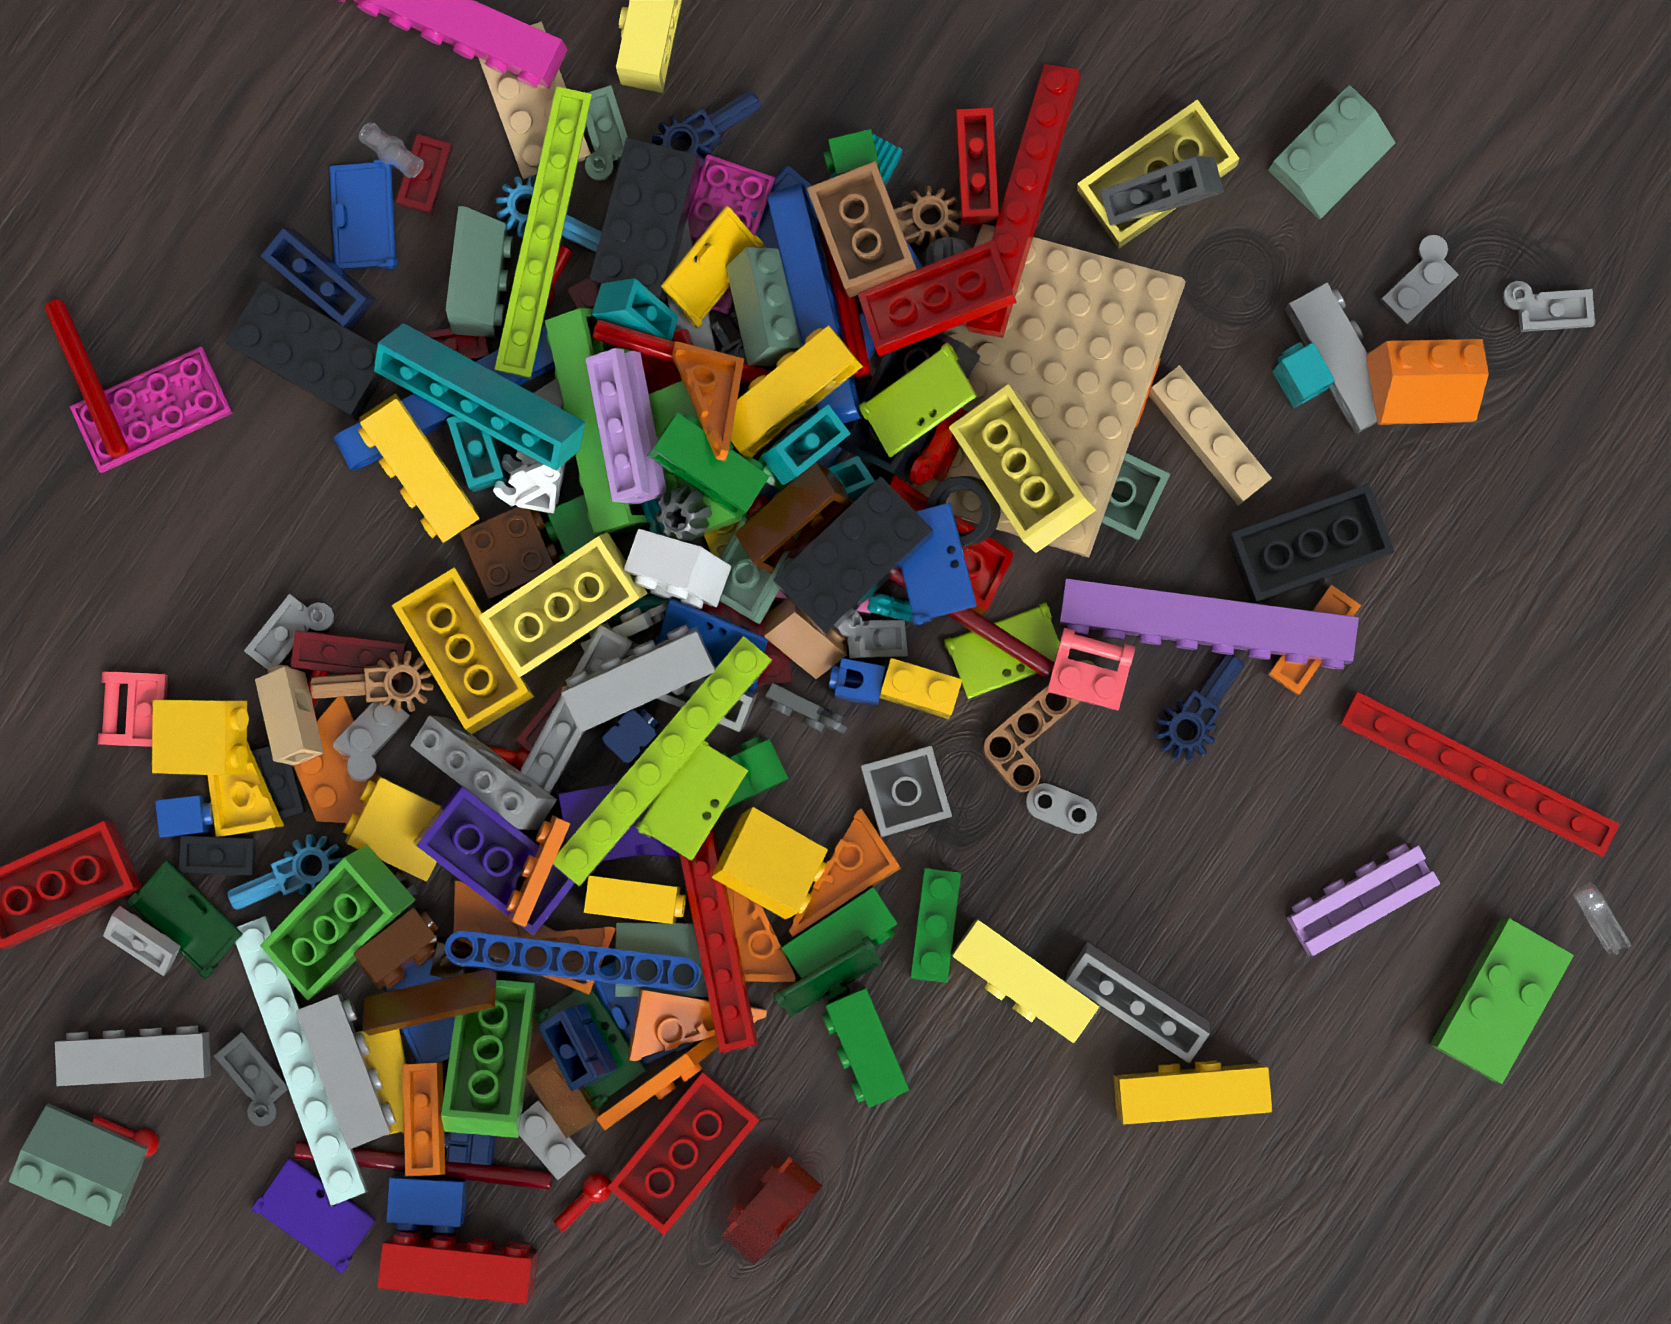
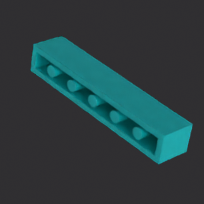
[374,323,586,471]

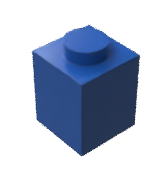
[155,795,214,838]

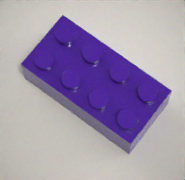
[413,784,575,936]

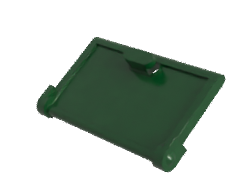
[127,860,243,980]
[773,936,882,1018]
[534,987,647,1109]

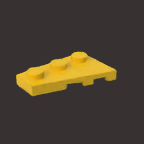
[207,742,284,837]

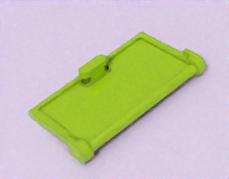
[858,343,977,457]
[944,602,1060,699]
[635,741,748,861]

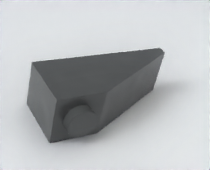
[1100,156,1224,226]

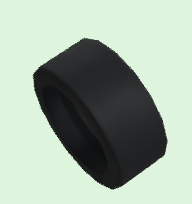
[926,476,1001,546]

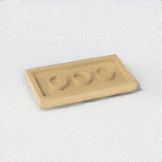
[478,21,591,182]

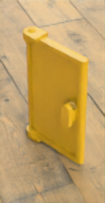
[661,206,765,328]
[356,1029,406,1135]

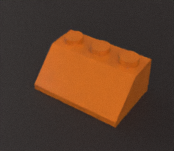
[1366,339,1489,425]

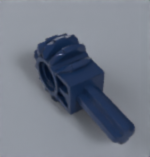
[651,91,761,168]
[1154,654,1244,762]

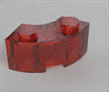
[721,1157,822,1265]

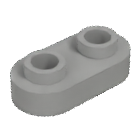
[1026,783,1097,834]

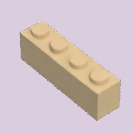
[1148,365,1272,506]

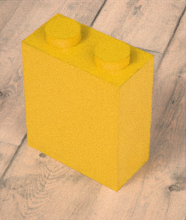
[879,658,962,719]
[152,700,249,775]
[343,775,441,882]
[711,807,828,919]
[584,876,686,924]

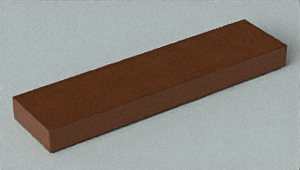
[362,969,497,1036]

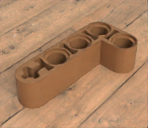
[982,660,1097,792]

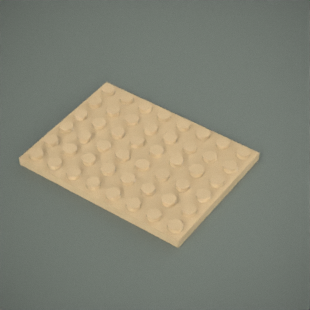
[892,224,1186,558]

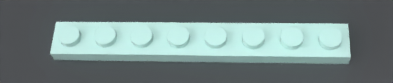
[236,916,368,1206]

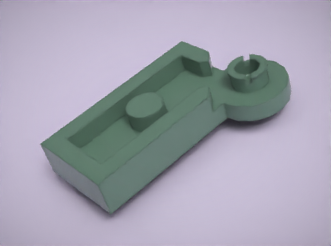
[585,85,628,181]

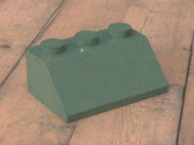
[1268,85,1395,220]
[445,206,513,338]
[726,247,803,367]
[1101,453,1170,541]
[9,1103,149,1226]

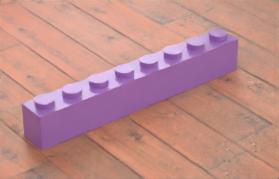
[1060,579,1359,669]

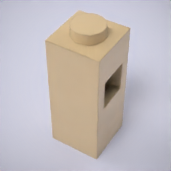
[255,665,324,766]

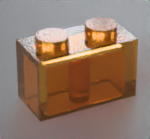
[526,1058,600,1139]

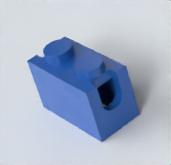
[829,658,885,707]
[386,1175,467,1233]

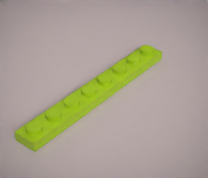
[495,86,592,379]
[553,636,772,886]

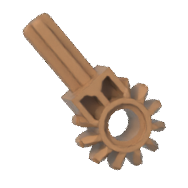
[894,186,961,246]
[311,651,434,713]

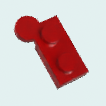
[910,408,968,485]

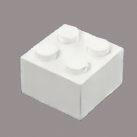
[624,529,731,609]

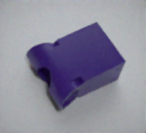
[558,784,678,862]

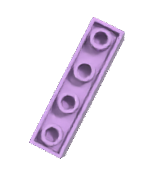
[585,348,667,504]
[1286,843,1440,956]

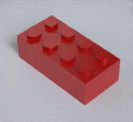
[0,821,143,949]
[607,1070,760,1235]
[377,1230,538,1304]

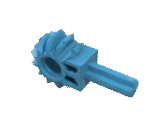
[496,176,602,253]
[228,834,343,910]

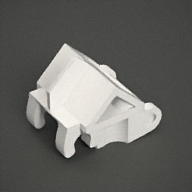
[493,450,566,513]

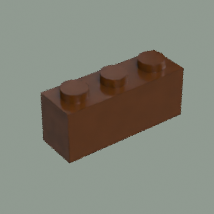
[735,462,853,574]

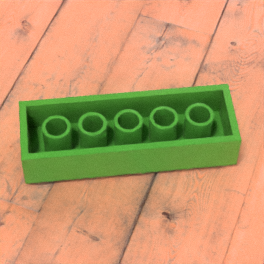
[545,308,651,534]

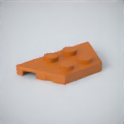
[294,697,378,823]

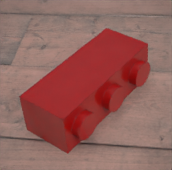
[955,108,999,226]

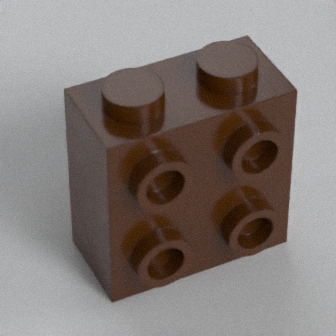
[460,507,560,602]
[354,908,438,990]

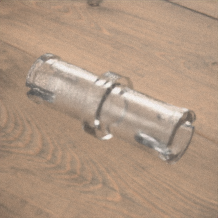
[359,123,424,178]

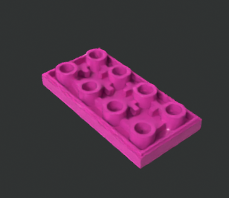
[688,154,776,315]
[70,346,233,473]

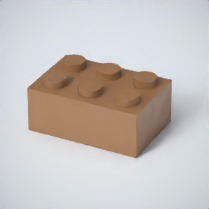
[807,161,917,298]

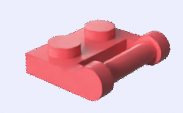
[1047,628,1135,711]
[98,672,168,747]

